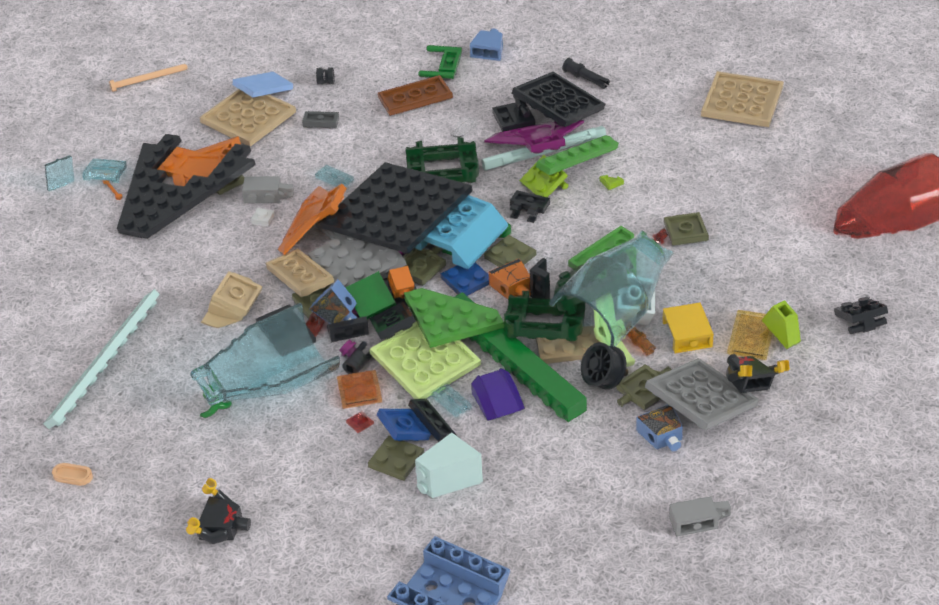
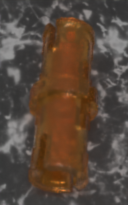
[623,322,656,356]

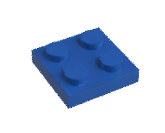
[440,262,489,296]
[377,409,431,441]

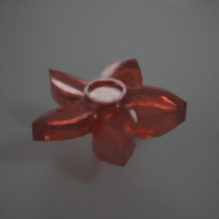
[648,228,668,245]

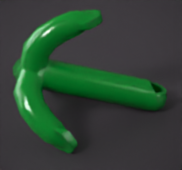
[200,384,232,418]

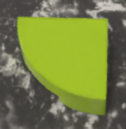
[599,175,624,190]

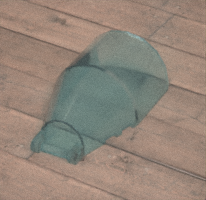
[550,230,674,347]
[190,302,340,405]

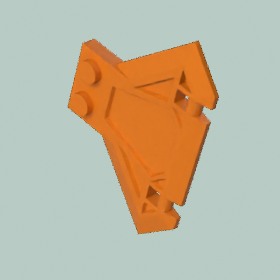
[157,136,241,186]
[278,183,347,255]

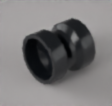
[316,67,335,85]

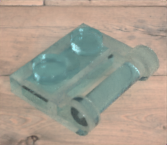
[82,158,127,183]

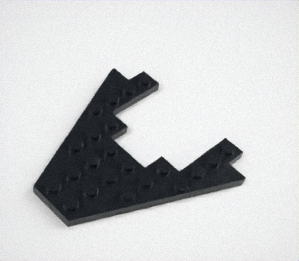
[117,134,256,239]

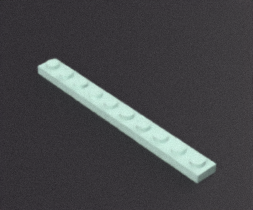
[43,289,160,429]

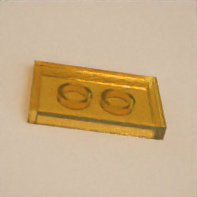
[727,310,773,360]

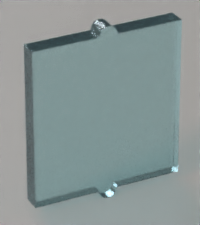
[44,155,74,191]

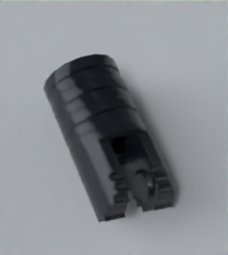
[342,341,372,376]

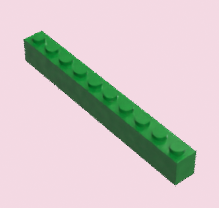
[455,292,587,422]

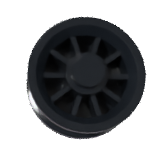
[581,342,628,390]

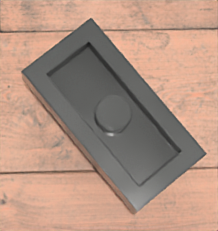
[302,111,339,128]

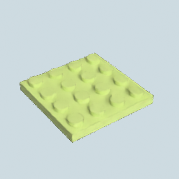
[370,322,481,399]

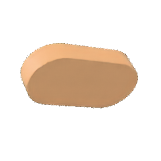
[52,463,93,486]

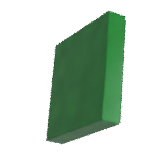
[345,271,396,319]

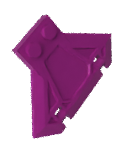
[484,120,584,154]

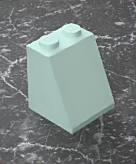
[415,433,483,498]

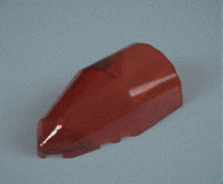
[833,153,939,239]

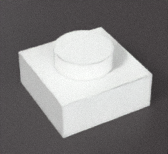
[251,208,275,227]

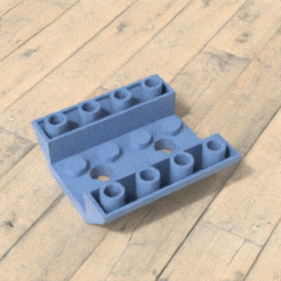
[387,536,510,605]

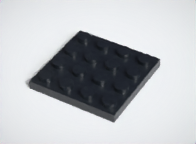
[511,71,606,127]

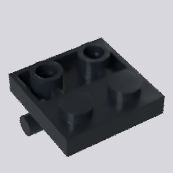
[492,95,536,132]
[834,297,888,334]

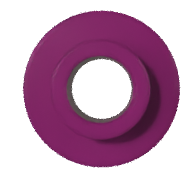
[339,339,357,357]

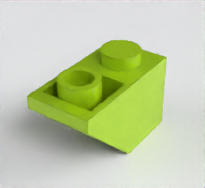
[762,300,801,349]

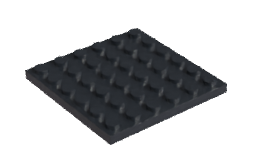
[319,162,473,254]

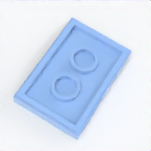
[232,72,293,98]

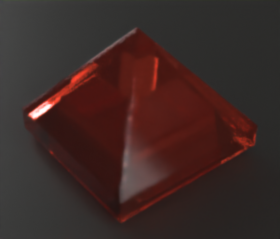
[306,312,325,337]
[346,411,374,433]

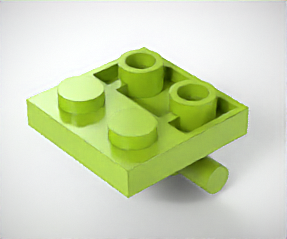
[519,155,568,197]

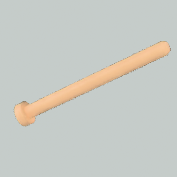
[109,64,187,92]

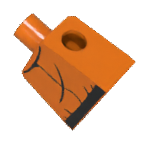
[489,259,531,299]

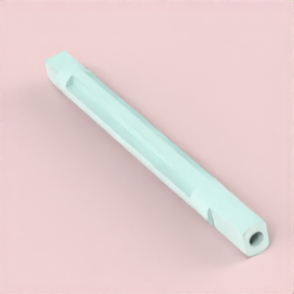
[481,126,606,171]

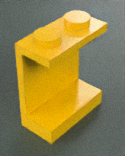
[662,302,714,353]

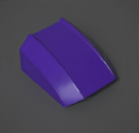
[471,368,525,421]

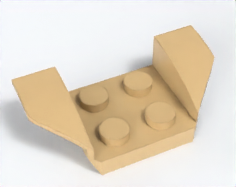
[201,271,263,328]

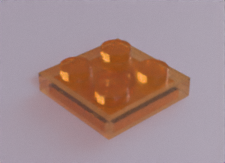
[337,370,382,409]

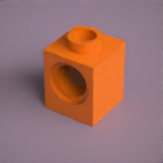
[387,266,415,298]

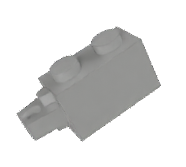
[242,176,294,204]
[669,496,731,537]

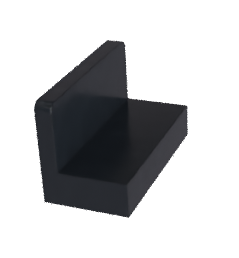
[530,258,550,299]
[327,316,369,343]

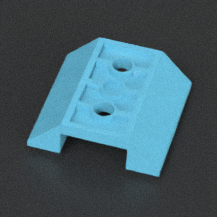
[415,195,508,269]

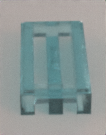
[315,165,354,187]
[431,383,472,418]

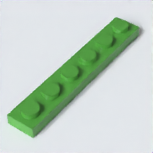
[536,135,619,175]

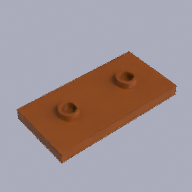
[378,75,453,116]

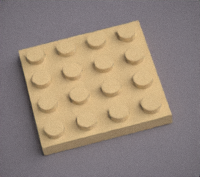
[701,71,784,127]
[200,89,296,147]

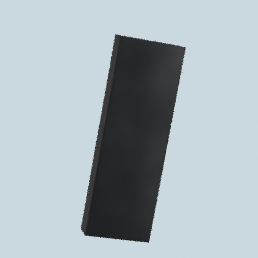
[408,399,457,442]

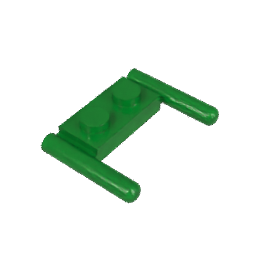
[418,45,462,79]

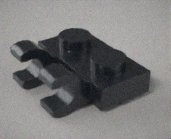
[510,190,550,223]

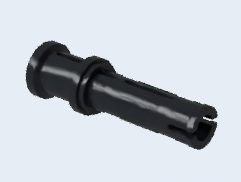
[562,57,610,89]

